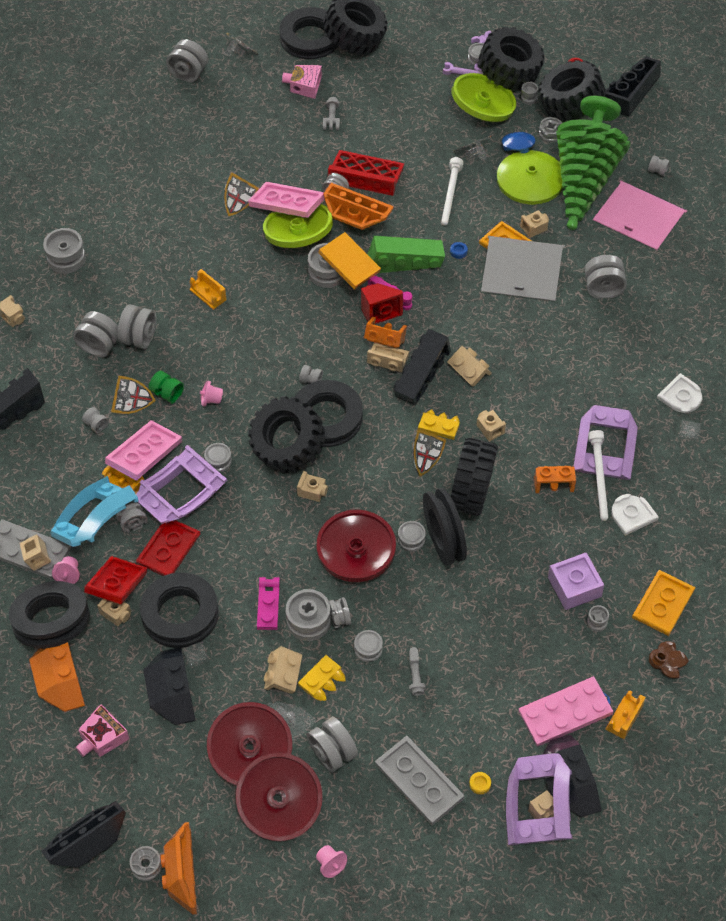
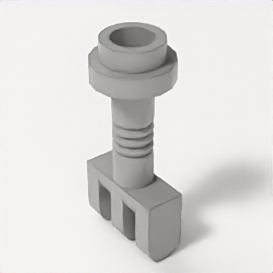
[323,97,340,130]
[409,647,426,696]

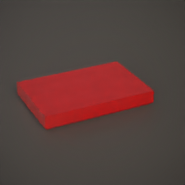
[136,520,201,576]
[84,556,147,604]

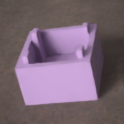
[548,553,604,610]

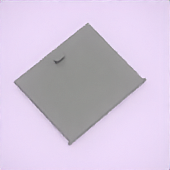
[481,236,565,301]

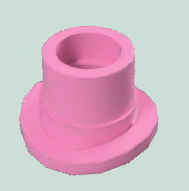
[200,381,223,407]
[52,556,80,584]
[316,845,347,878]

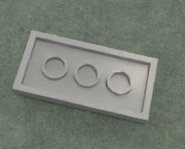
[0,519,71,580]
[375,736,464,826]

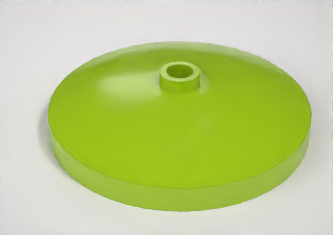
[452,73,516,122]
[497,150,563,205]
[263,204,333,248]

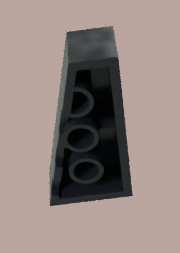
[605,56,661,116]
[393,329,451,406]
[0,368,45,430]

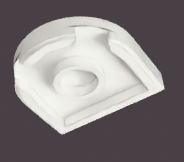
[657,373,702,413]
[611,494,659,536]

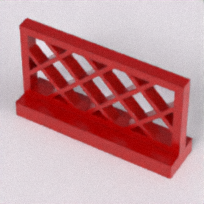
[328,150,404,196]

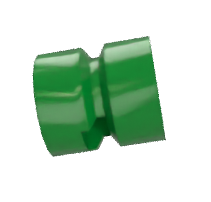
[148,370,184,404]

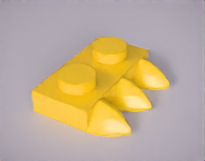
[418,409,460,440]
[298,655,345,701]

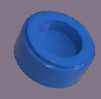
[450,242,468,259]

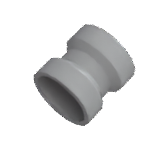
[521,82,538,105]
[648,155,670,177]
[299,365,323,384]
[82,407,109,433]
[587,605,609,632]

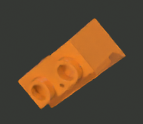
[364,317,407,348]
[534,466,576,493]

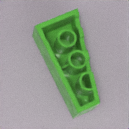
[367,236,445,273]

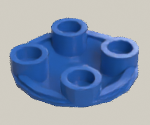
[502,132,536,153]

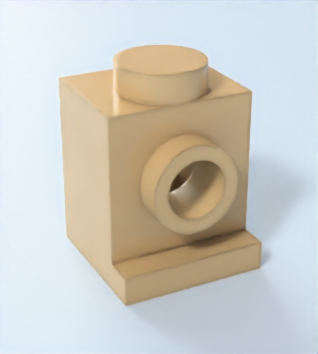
[520,210,549,238]
[0,295,25,327]
[477,410,506,441]
[297,471,328,502]
[20,534,51,571]
[97,599,131,626]
[528,790,554,819]

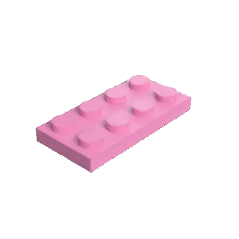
[248,182,324,218]
[105,420,182,481]
[519,676,613,747]

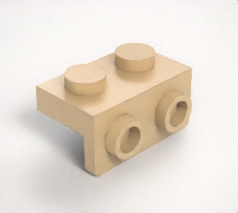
[367,342,409,372]
[447,346,492,386]
[264,646,302,693]

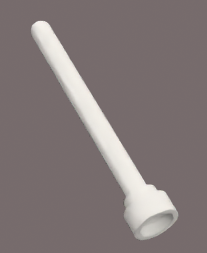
[441,157,463,226]
[588,430,608,521]

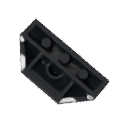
[143,648,196,725]
[543,734,602,818]
[41,801,126,867]

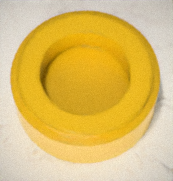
[469,772,491,794]

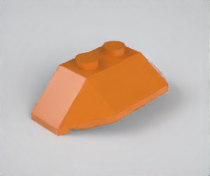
[323,183,394,230]
[29,642,85,712]
[161,822,197,915]

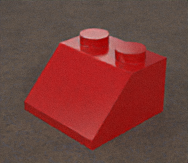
[361,283,403,324]

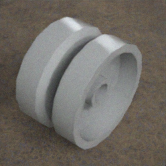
[166,39,208,82]
[43,228,86,274]
[308,243,344,288]
[584,255,627,298]
[117,304,157,349]
[73,311,118,358]
[286,589,331,641]
[307,716,358,773]

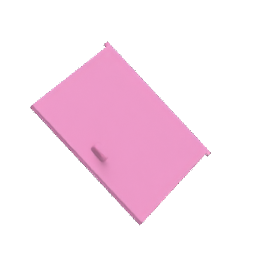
[593,180,687,250]

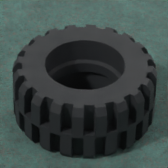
[323,0,388,55]
[479,27,545,90]
[538,60,605,122]
[248,396,325,473]
[451,437,498,516]

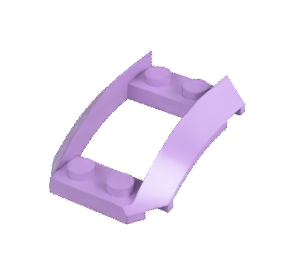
[574,405,637,480]
[136,445,227,524]
[506,753,572,845]

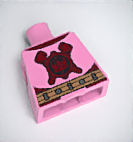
[75,705,129,757]

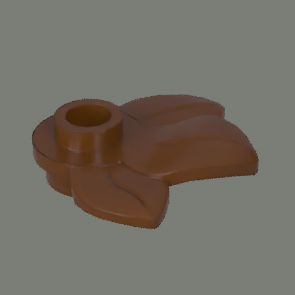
[649,641,689,679]

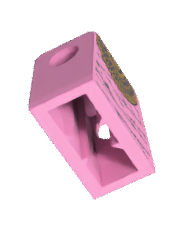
[282,65,322,99]

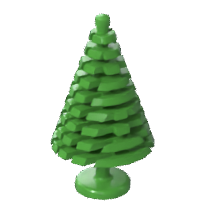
[556,96,630,230]

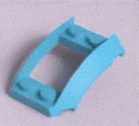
[51,476,139,547]

